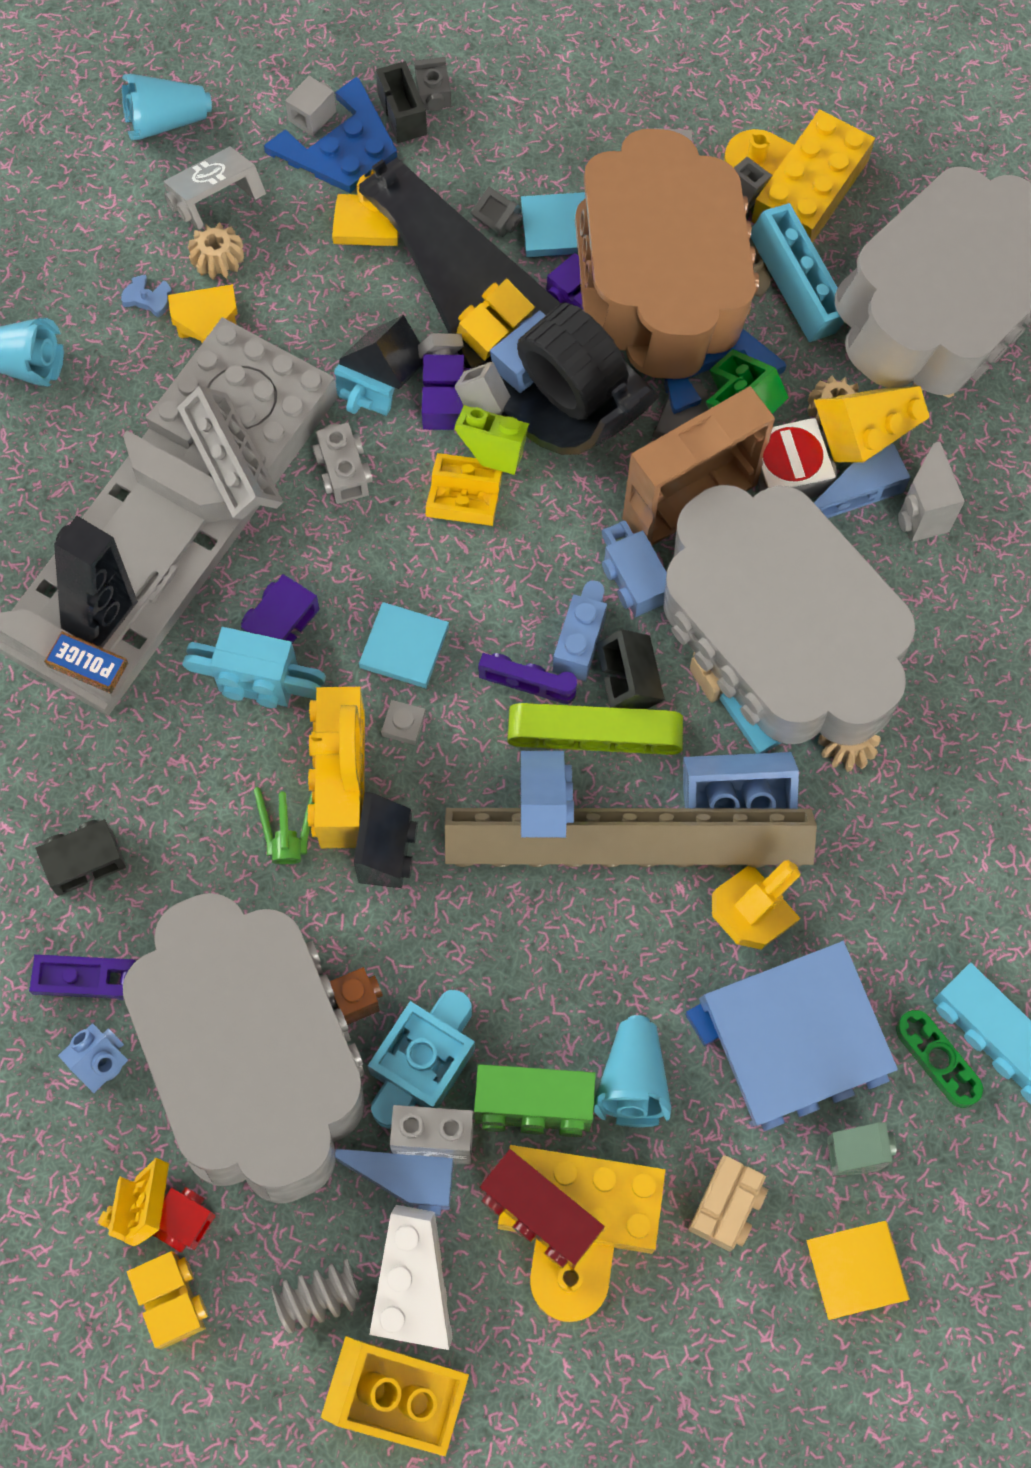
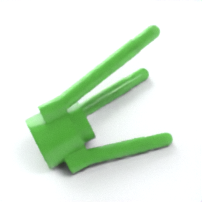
[254,787,315,865]

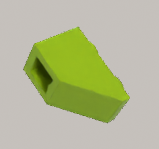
[454,405,529,475]

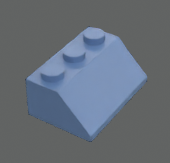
[683,752,799,809]

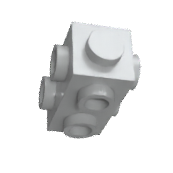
[312,422,373,504]

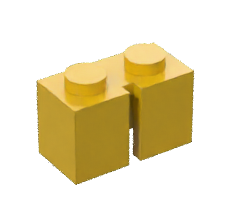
[456,278,535,361]
[126,1251,208,1350]

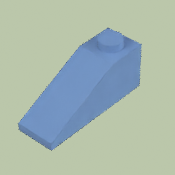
[814,443,910,518]
[335,1149,454,1216]

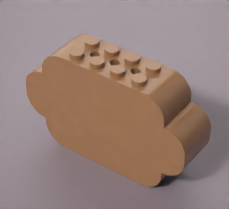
[575,129,759,379]

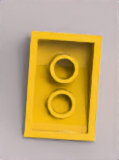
[320,1336,469,1457]

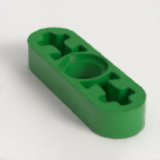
[896,1010,983,1108]

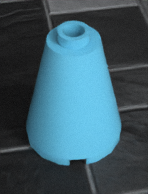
[122,73,212,140]
[0,318,64,387]
[594,1015,671,1127]

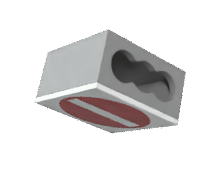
[757,418,837,498]

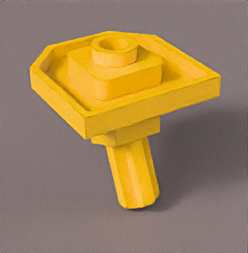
[712,860,801,950]

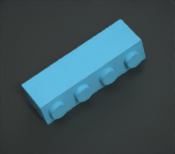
[751,203,844,342]
[932,962,1031,1104]

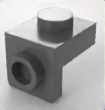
[471,186,522,237]

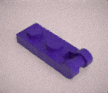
[478,653,577,704]
[29,954,137,1000]

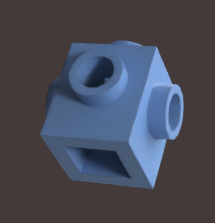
[58,1023,128,1093]

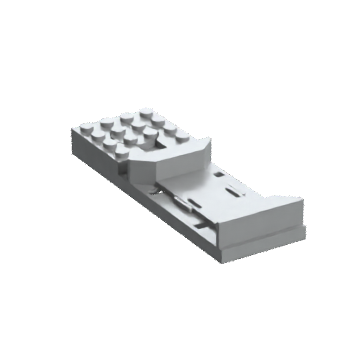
[0,317,338,716]

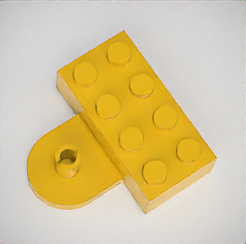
[724,109,875,243]
[308,687,365,849]
[498,1145,666,1322]

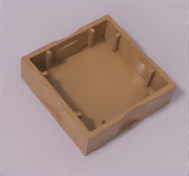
[622,386,775,546]

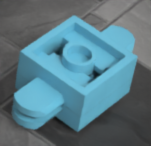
[182,627,326,708]
[368,990,475,1129]

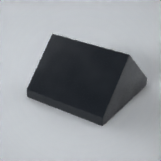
[339,315,423,389]

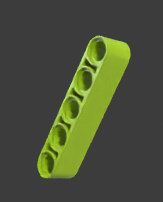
[507,703,684,755]

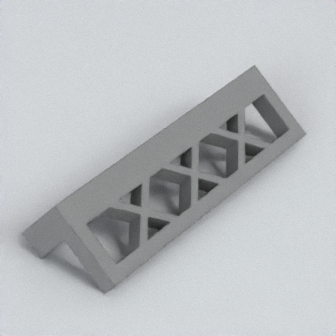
[177,386,283,520]

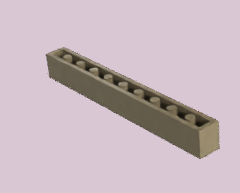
[445,808,817,868]

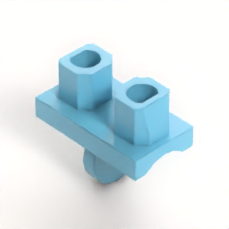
[334,364,395,416]

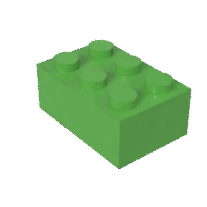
[474,1064,596,1137]

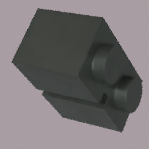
[376,61,427,144]
[596,629,665,709]
[35,819,127,896]

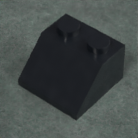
[354,792,418,889]

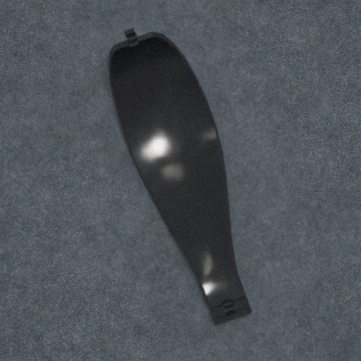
[359,158,660,455]

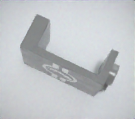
[163,146,266,229]
[390,1105,474,1164]

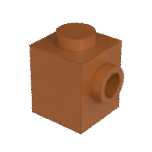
[330,967,383,1025]

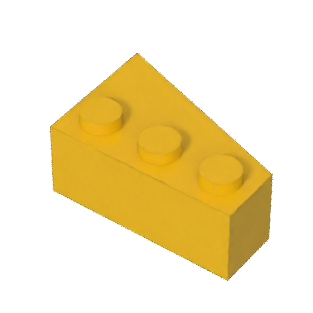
[814,386,930,463]

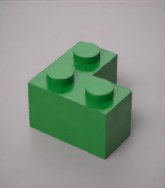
[706,349,789,414]

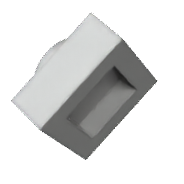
[418,333,464,359]
[381,700,426,745]

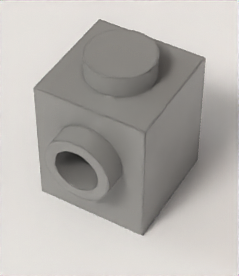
[285,76,336,136]
[455,362,510,415]

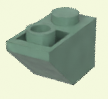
[827,1122,896,1177]

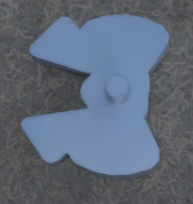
[121,275,172,317]

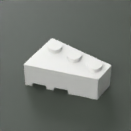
[369,1205,453,1350]

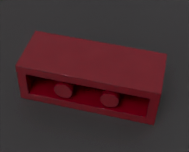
[479,1149,605,1269]

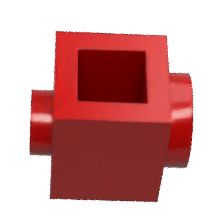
[153,1187,216,1253]

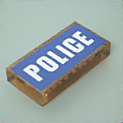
[44,631,128,694]

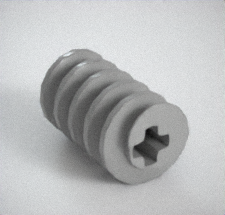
[271,1259,360,1334]

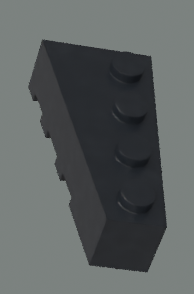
[54,516,138,650]

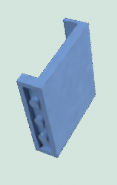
[699,941,898,1131]

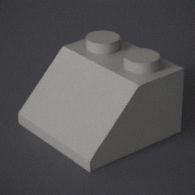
[898,442,965,542]

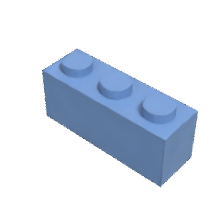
[520,751,574,838]

